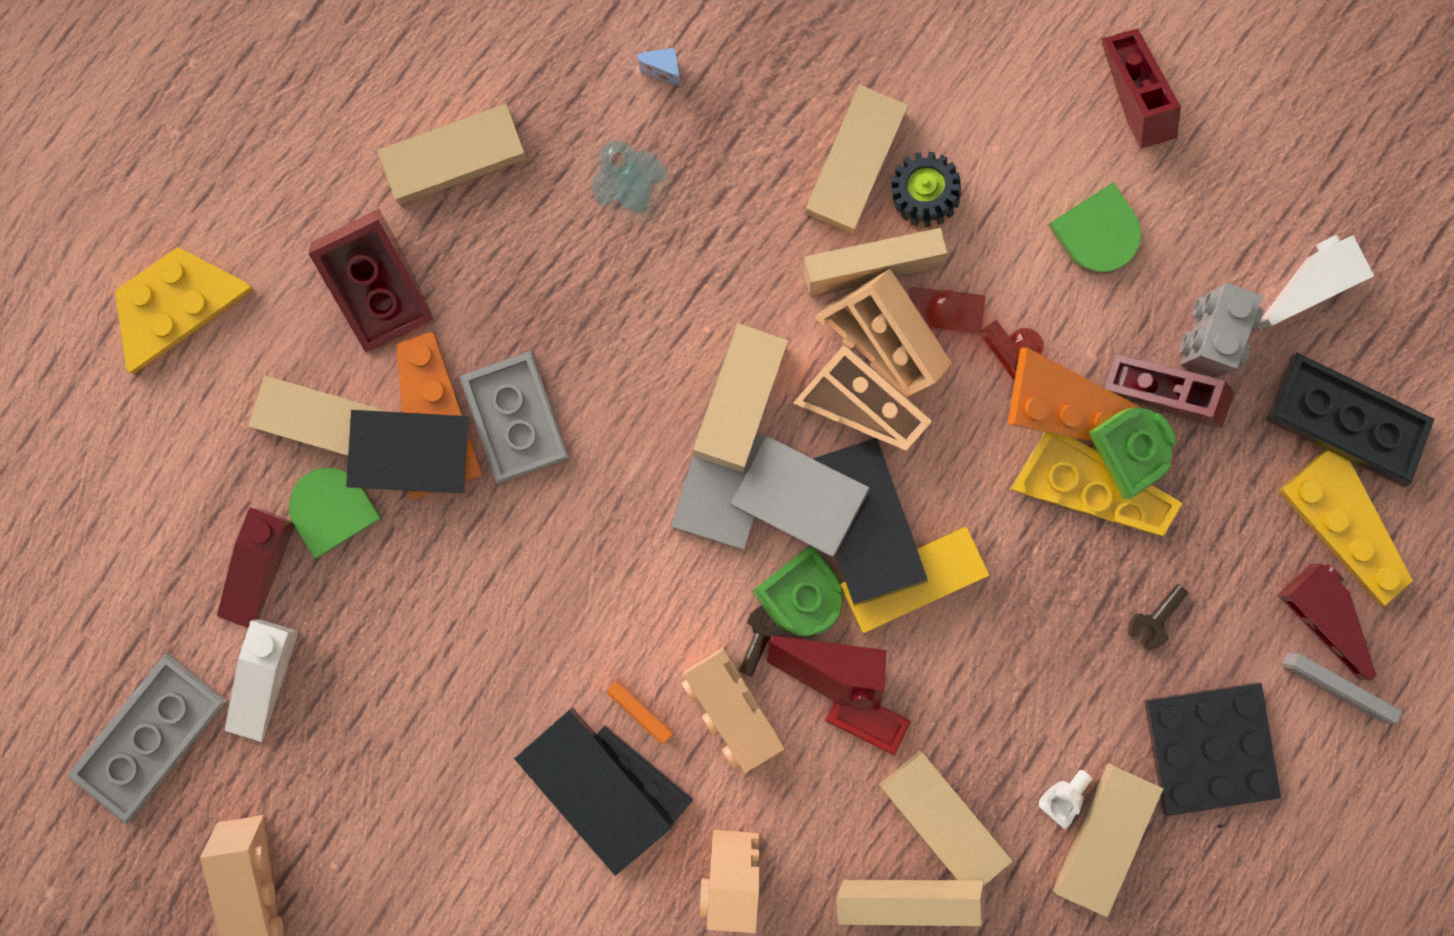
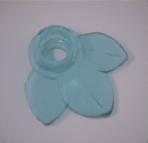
[592,141,667,213]

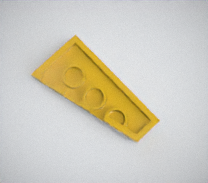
[1009,432,1183,537]
[1278,449,1413,606]

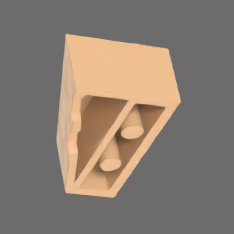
[815,268,952,397]
[793,345,932,451]
[682,647,785,773]
[200,815,284,936]
[699,830,759,934]

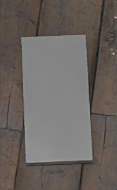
[67,653,228,824]

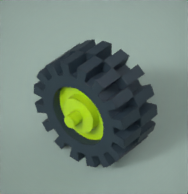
[891,151,961,227]

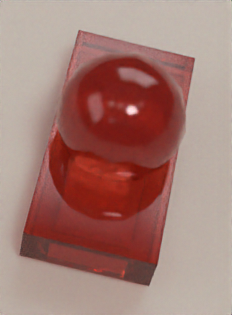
[908,287,986,335]
[980,320,1044,382]

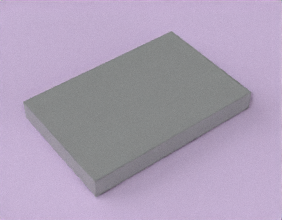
[459,351,570,485]
[671,433,778,550]
[731,436,870,558]

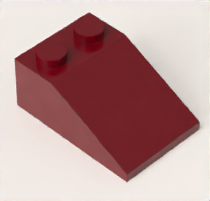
[308,209,434,353]

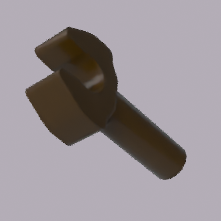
[1128,584,1189,650]
[738,605,785,677]

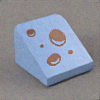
[637,48,680,86]

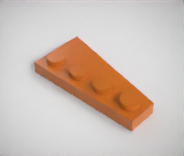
[396,331,484,501]
[1007,348,1142,442]

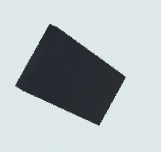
[1266,352,1435,487]
[813,438,928,606]
[514,707,674,876]

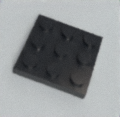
[1144,682,1281,816]

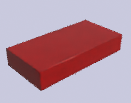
[825,702,911,756]

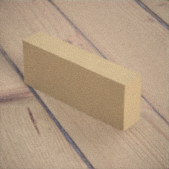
[804,84,908,234]
[377,104,527,205]
[803,228,947,296]
[692,323,788,473]
[248,375,389,456]
[879,750,1013,886]
[1053,763,1164,918]
[836,880,985,926]

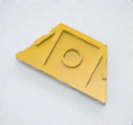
[115,247,254,374]

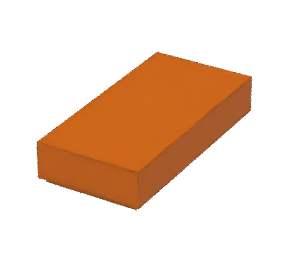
[607,679,674,744]

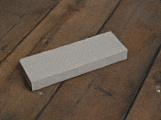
[1282,652,1403,724]

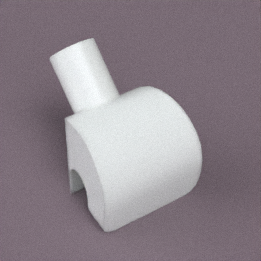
[1039,770,1092,830]

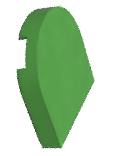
[1048,182,1141,273]
[1088,407,1176,499]
[289,468,383,559]
[751,546,843,637]

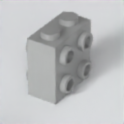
[1179,282,1264,378]

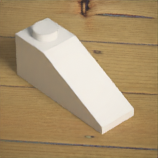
[1258,235,1374,331]
[224,620,299,742]

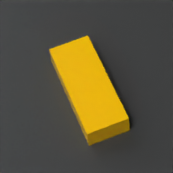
[840,526,989,633]

